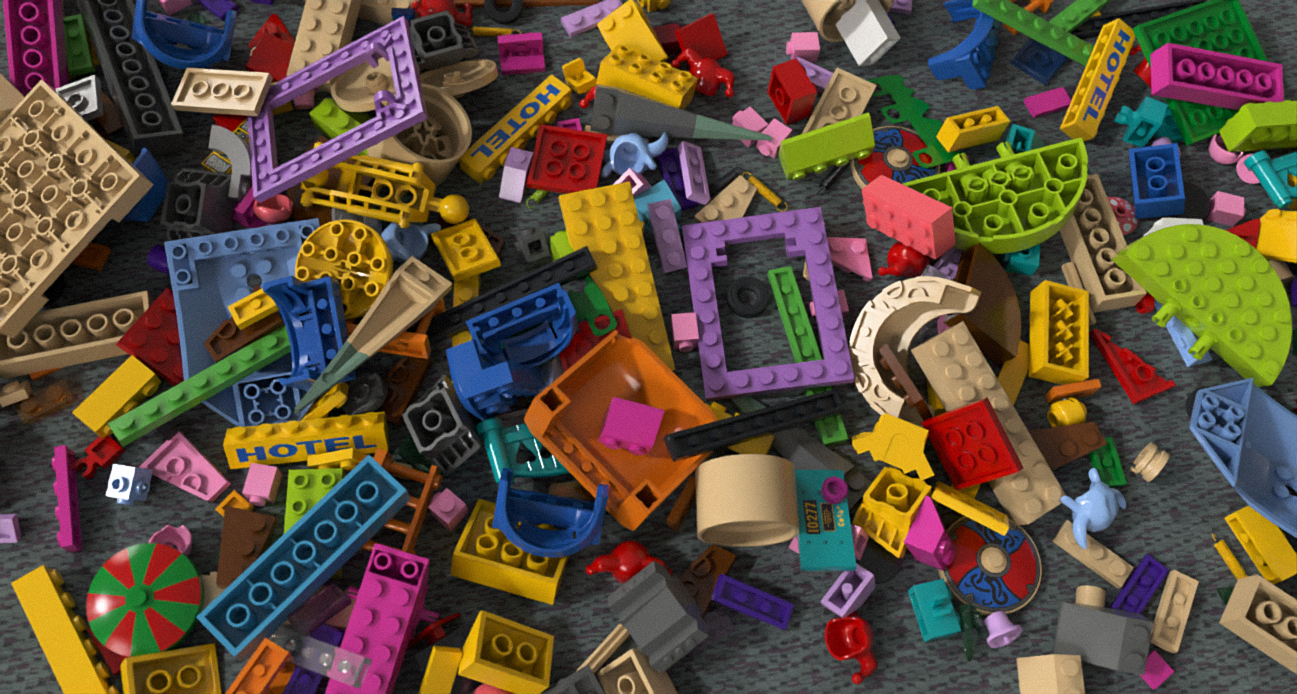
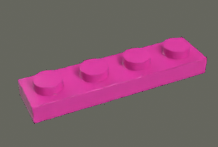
[52,445,82,553]

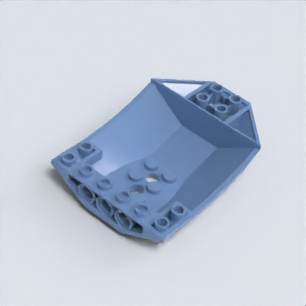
[164,218,320,427]
[1189,377,1297,538]

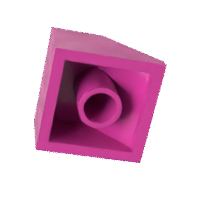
[598,397,664,455]
[904,496,955,571]

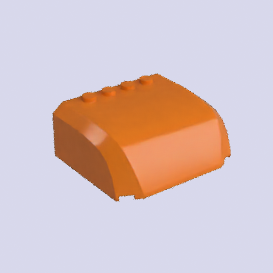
[524,330,718,531]

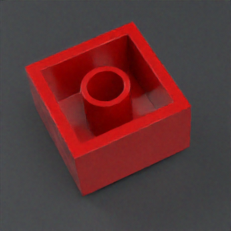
[767,58,817,125]

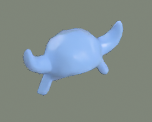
[600,132,668,178]
[381,222,441,263]
[1060,468,1126,549]

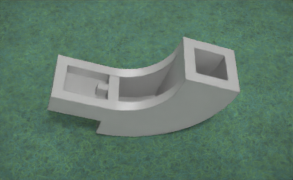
[208,125,252,202]

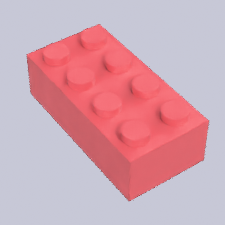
[862,175,956,260]

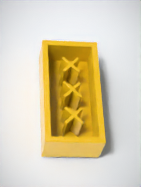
[596,44,698,110]
[1028,280,1089,385]

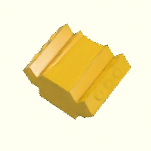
[852,413,934,481]
[852,467,938,558]

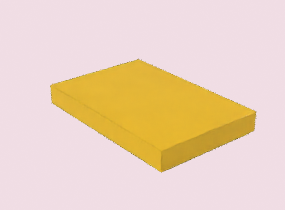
[431,219,501,282]
[931,481,1009,536]

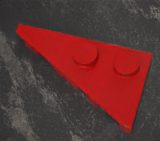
[1089,328,1176,405]

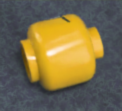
[1047,397,1087,427]

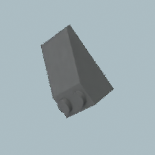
[1053,601,1153,675]

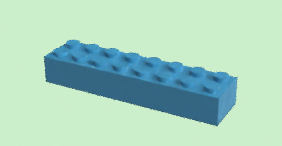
[196,455,411,662]

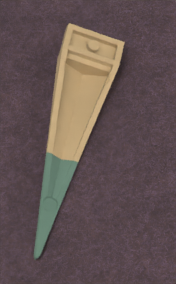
[295,256,453,414]

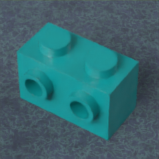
[1001,244,1040,276]

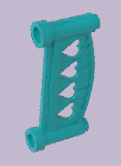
[1244,150,1297,209]
[476,418,570,486]

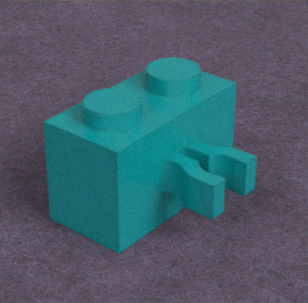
[1114,96,1168,148]
[908,579,961,642]

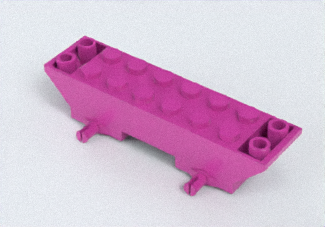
[325,543,440,694]

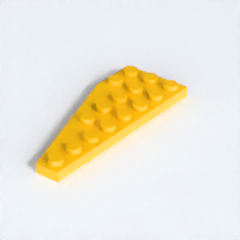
[558,182,675,371]

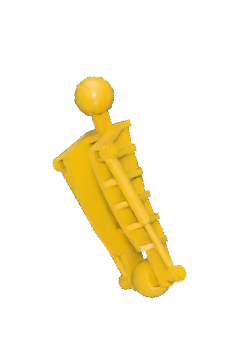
[300,142,469,229]

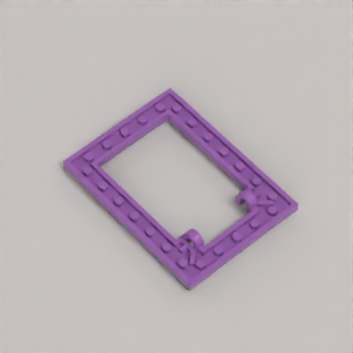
[247,16,428,203]
[682,207,854,402]

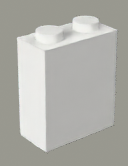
[836,0,900,66]

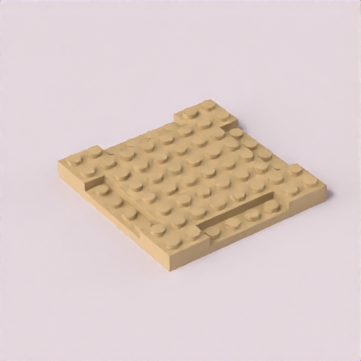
[0,79,153,338]

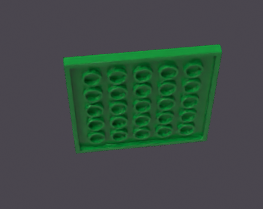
[1132,0,1286,146]

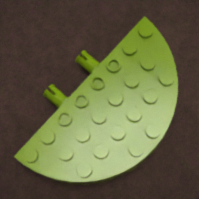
[902,137,1088,254]
[1111,224,1292,387]

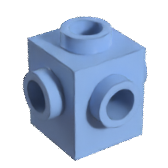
[106,464,153,505]

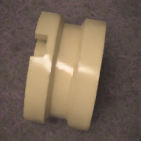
[1130,442,1170,482]

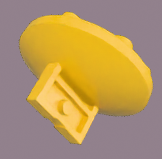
[295,220,393,320]

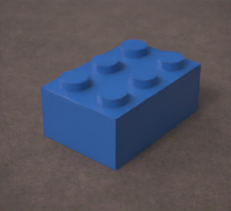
[1129,143,1185,219]

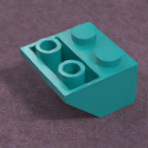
[1000,124,1045,158]

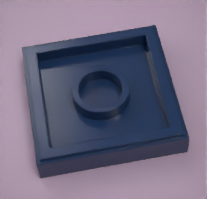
[1010,38,1069,86]

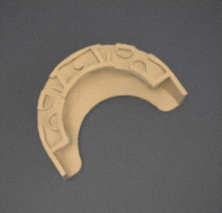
[849,276,981,428]

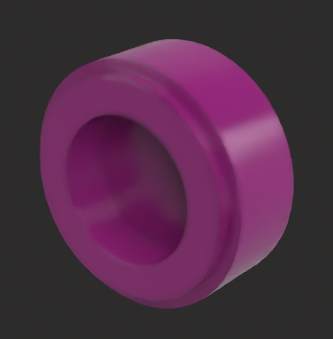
[820,477,848,504]

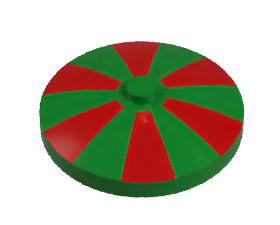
[86,543,204,657]

